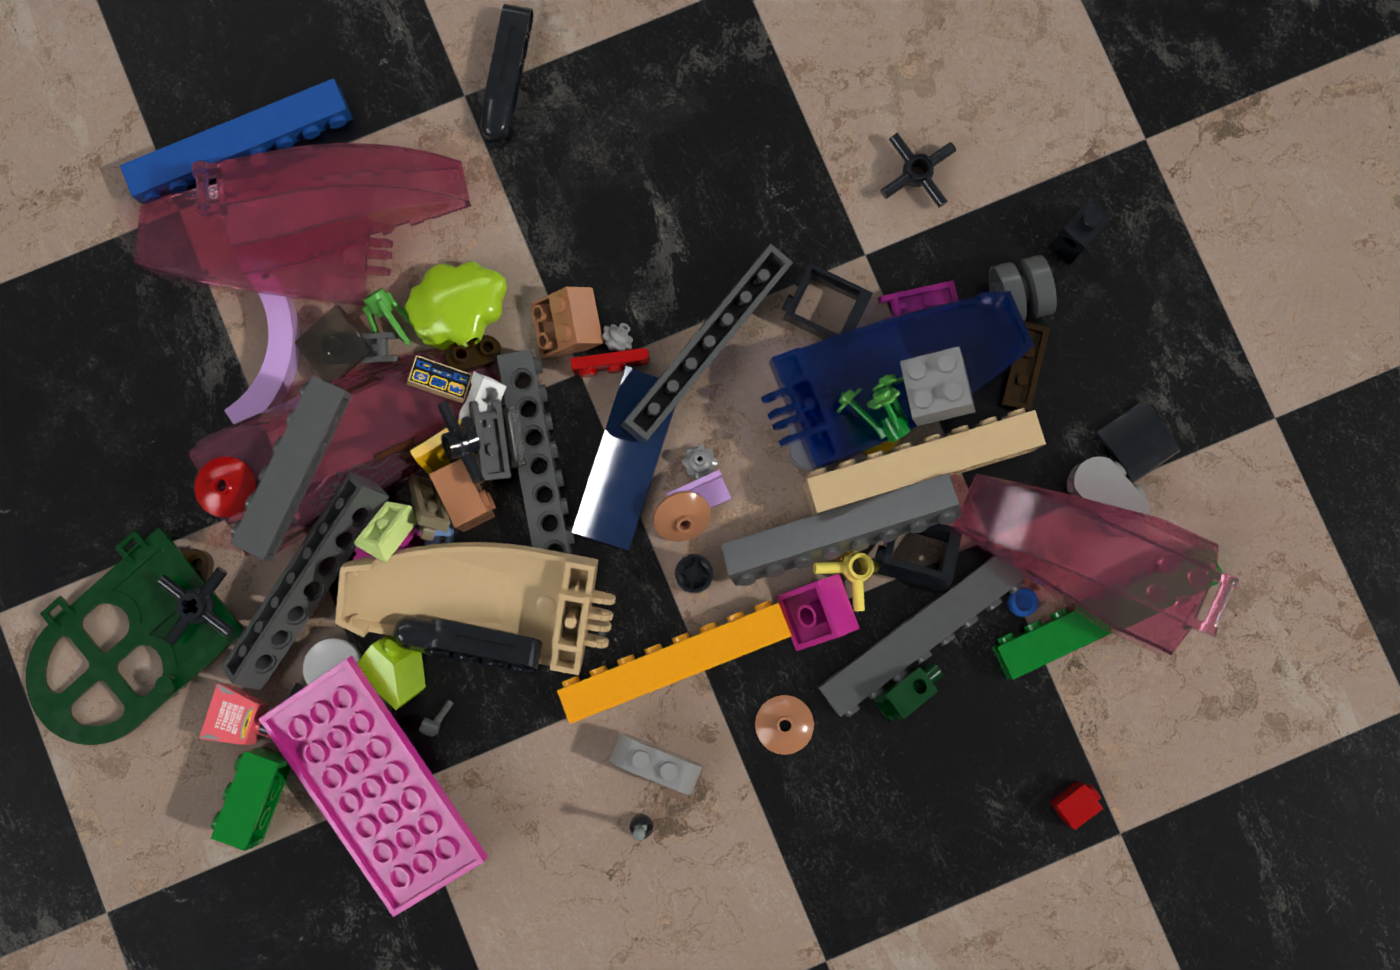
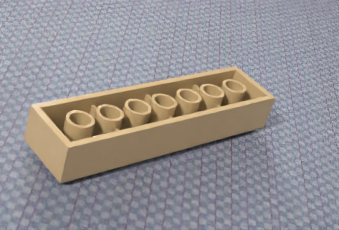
[803,408,1046,516]

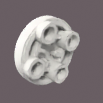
[303,638,362,685]

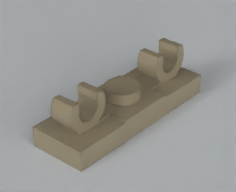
[408,474,450,541]

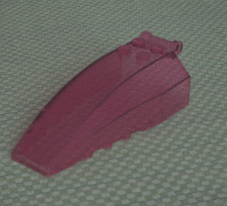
[192,143,471,275]
[952,474,1240,655]

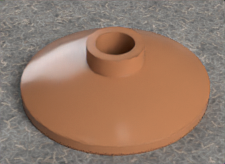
[653,491,711,542]
[755,695,814,755]

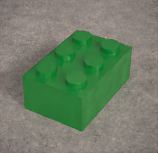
[210,746,291,851]

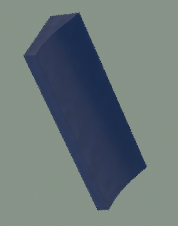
[572,366,676,551]

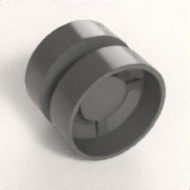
[988,255,1057,326]

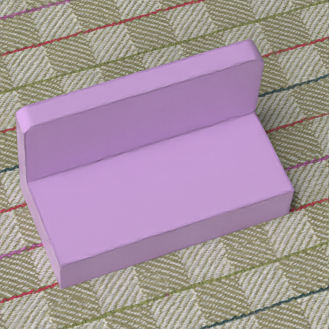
[666,470,731,509]

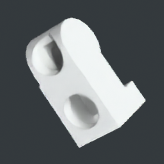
[458,371,507,420]

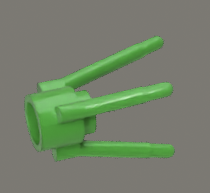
[362,288,412,346]

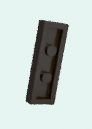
[1000,321,1050,412]

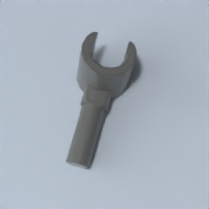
[419,699,454,737]

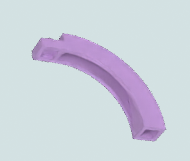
[224,257,300,438]

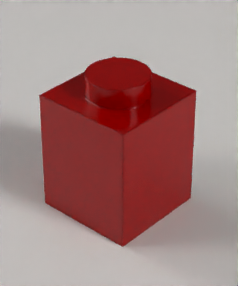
[1050,781,1103,830]

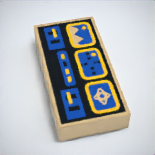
[406,355,472,404]

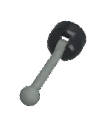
[629,814,653,841]

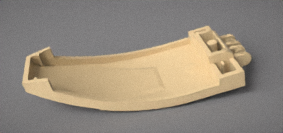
[335,542,616,675]

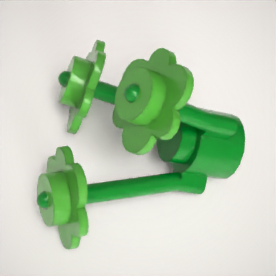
[836,374,911,443]

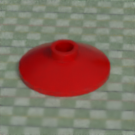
[194,456,257,518]

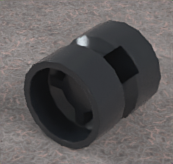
[675,554,713,594]

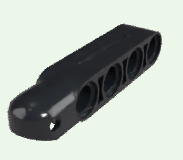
[481,4,533,142]
[393,616,542,674]

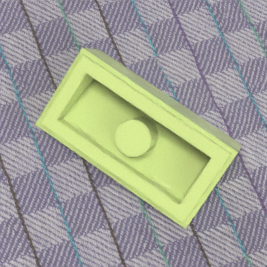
[354,501,417,562]

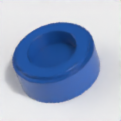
[1007,587,1038,617]

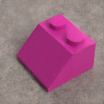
[776,573,860,651]

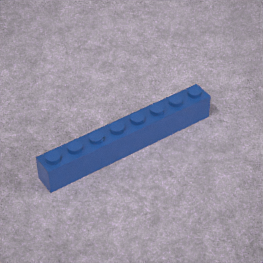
[120,78,353,205]

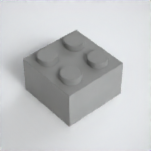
[900,347,976,426]

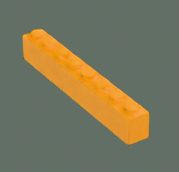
[557,600,791,724]

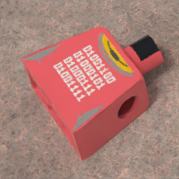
[199,683,271,745]

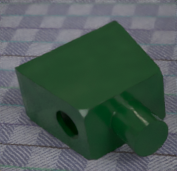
[872,662,943,722]

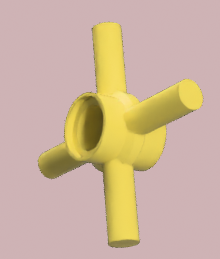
[813,550,879,611]

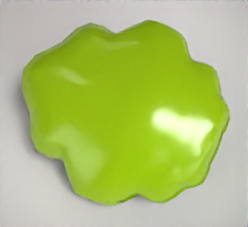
[404,260,507,350]

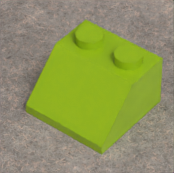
[357,635,426,710]

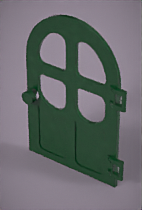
[26,527,245,745]

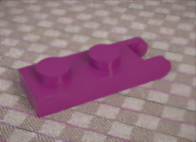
[877,280,960,326]

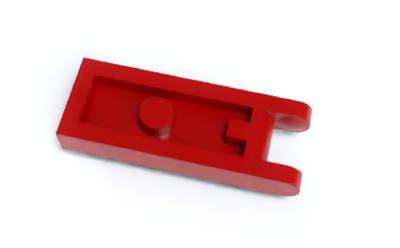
[570,348,650,378]

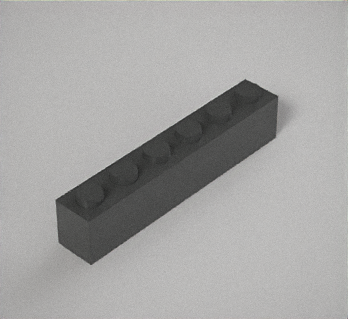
[230,376,353,561]

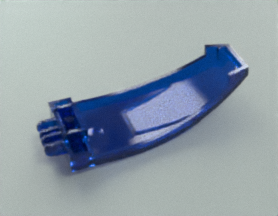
[761,291,1034,470]

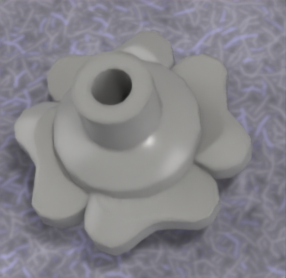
[602,323,633,352]
[682,445,718,479]

